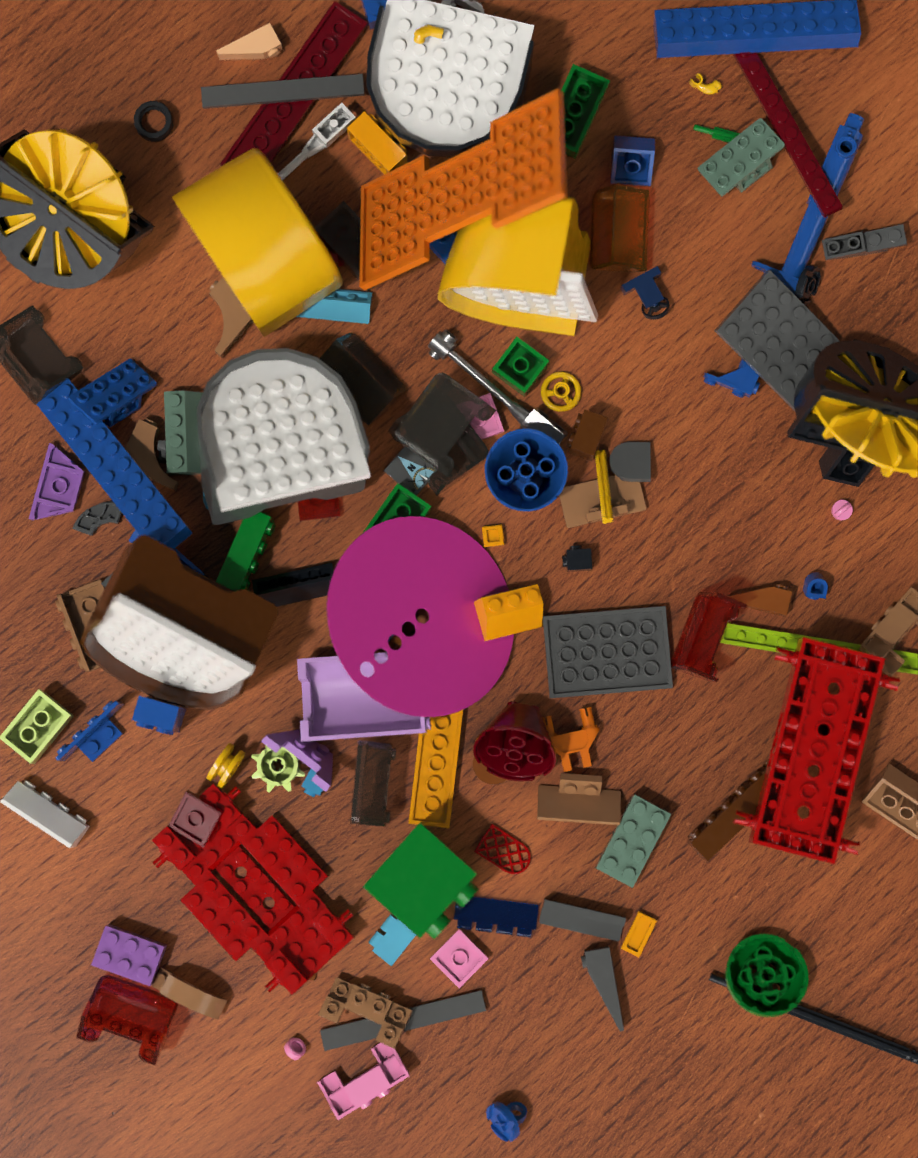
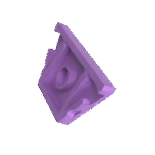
[29,443,85,520]

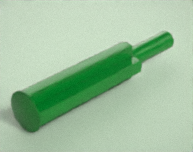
[693,124,740,143]

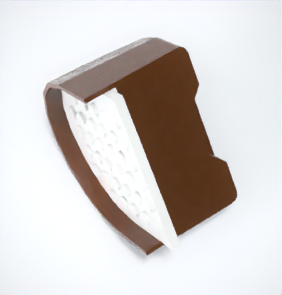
[80,535,278,710]

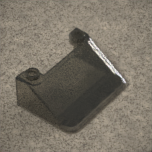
[395,373,496,477]

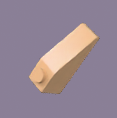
[216,23,283,60]

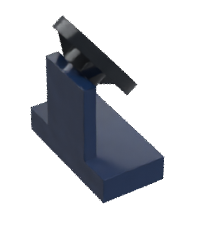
[620,266,670,320]

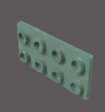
[698,118,785,197]

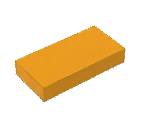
[620,911,657,958]

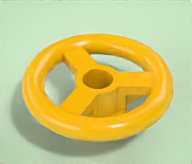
[541,372,581,412]

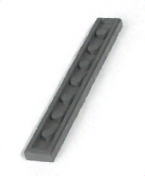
[201,74,364,109]
[320,990,486,1051]

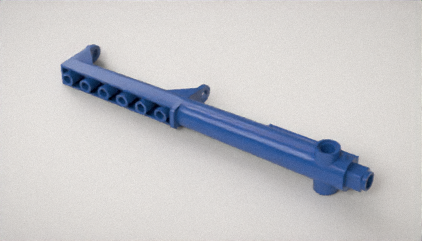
[703,113,864,398]

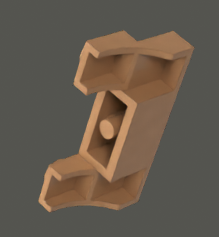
[859,587,918,676]
[318,977,413,1049]

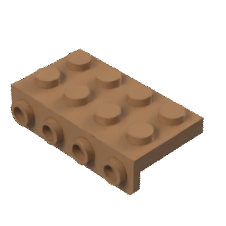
[55,579,105,672]

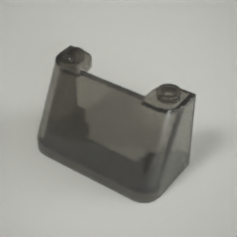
[0,305,83,405]

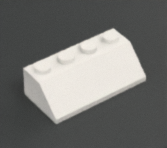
[0,780,90,848]

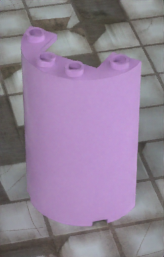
[297,652,431,742]

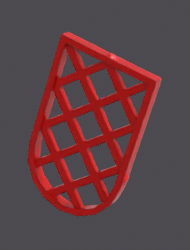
[474,824,530,874]

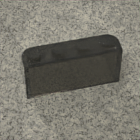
[319,333,406,425]

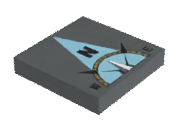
[384,440,441,496]

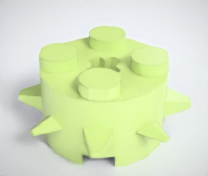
[251,745,305,793]

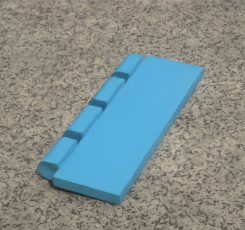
[368,915,416,966]

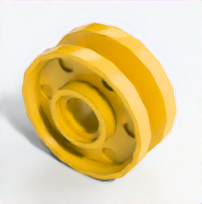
[206,743,246,789]

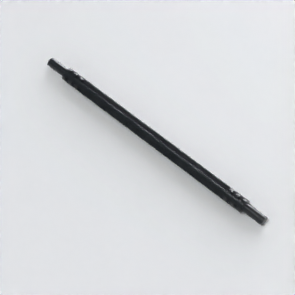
[709,973,918,1064]

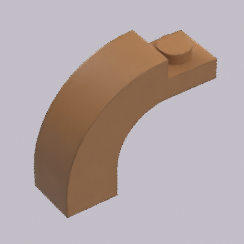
[152,967,227,1020]

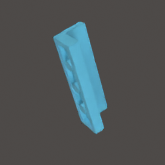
[296,289,372,324]

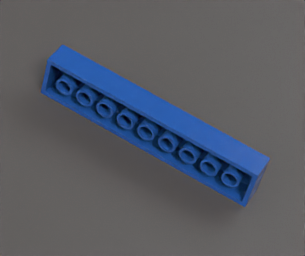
[653,0,861,58]
[36,379,193,549]

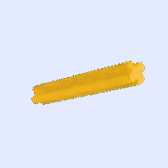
[595,450,614,524]

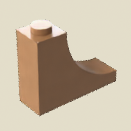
[209,278,253,359]
[125,418,179,491]

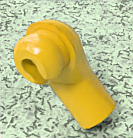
[414,25,444,44]

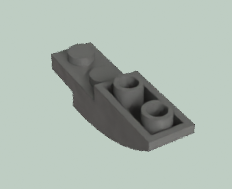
[822,224,907,260]

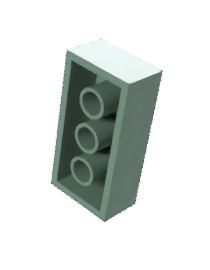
[594,794,671,888]

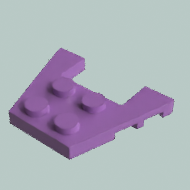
[261,729,333,792]

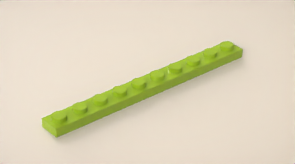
[718,622,918,675]

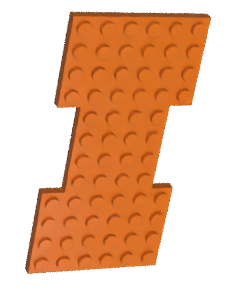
[359,89,567,291]

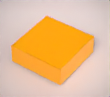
[482,525,504,548]

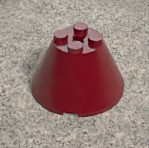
[473,701,557,781]

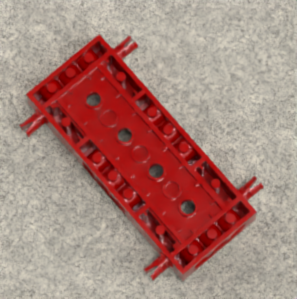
[733,637,900,864]

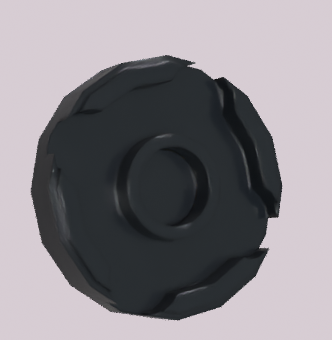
[795,264,821,305]

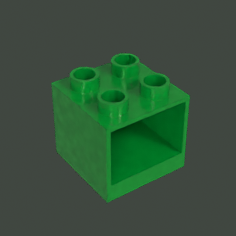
[363,823,479,939]

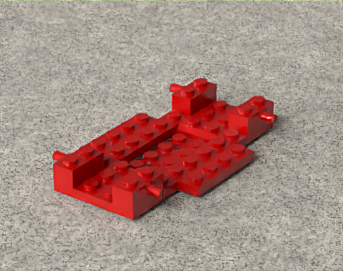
[152,783,355,995]

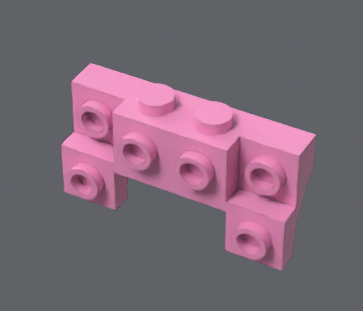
[317,1043,410,1120]

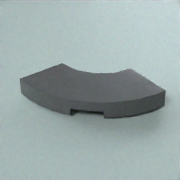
[72,502,123,536]

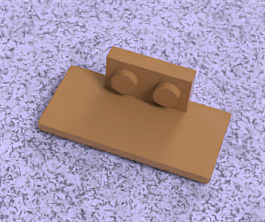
[559,475,646,528]
[537,773,621,825]

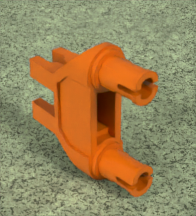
[542,707,600,772]

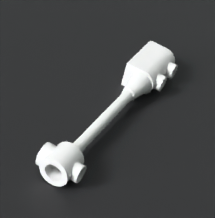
[278,103,356,180]

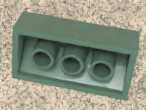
[164,391,203,476]

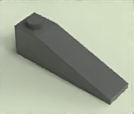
[581,946,624,1031]

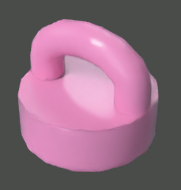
[831,500,853,521]
[284,1037,306,1060]

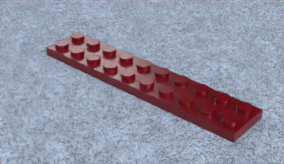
[220,1,368,166]

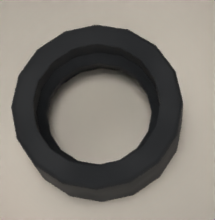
[134,101,173,142]

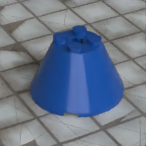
[485,429,568,512]

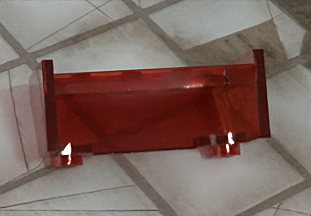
[671,592,747,682]

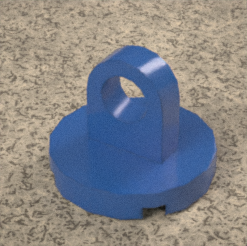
[486,1102,527,1142]

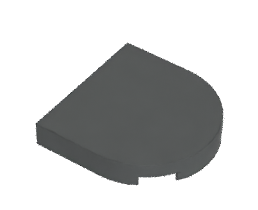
[609,442,651,482]

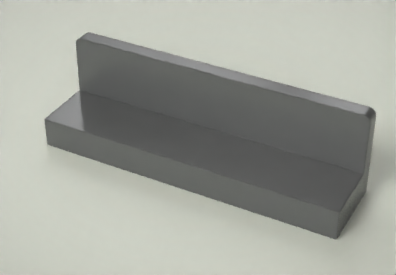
[539,899,626,941]

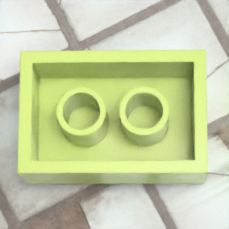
[0,689,74,764]

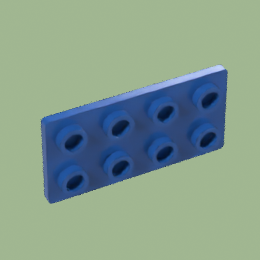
[69,359,157,427]
[55,700,124,762]

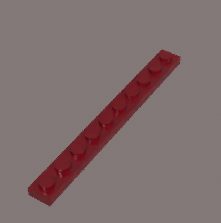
[733,52,843,218]

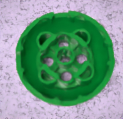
[725,934,809,1017]

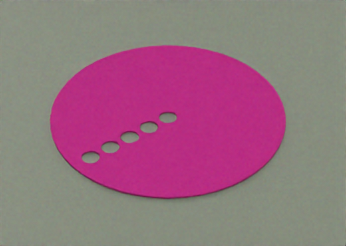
[327,516,514,717]

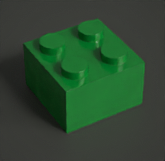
[492,336,550,397]

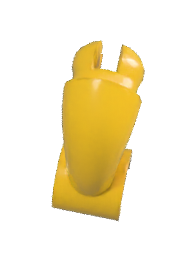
[690,74,722,95]

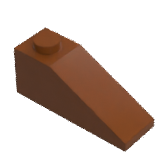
[724,584,792,617]

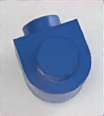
[803,572,828,600]

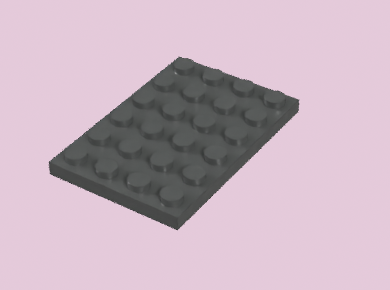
[714,270,840,411]
[543,606,673,699]

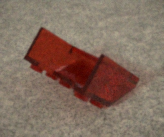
[76,975,178,1066]

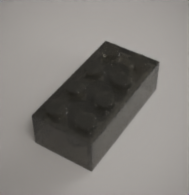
[314,201,375,292]

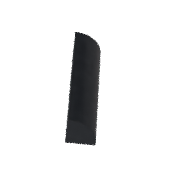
[252,562,334,607]

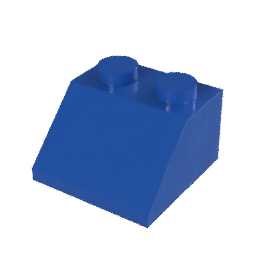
[610,136,655,186]

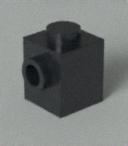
[562,545,592,572]

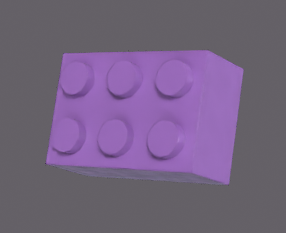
[91,924,167,986]

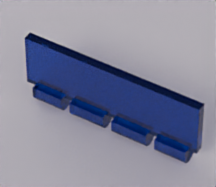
[454,897,539,938]

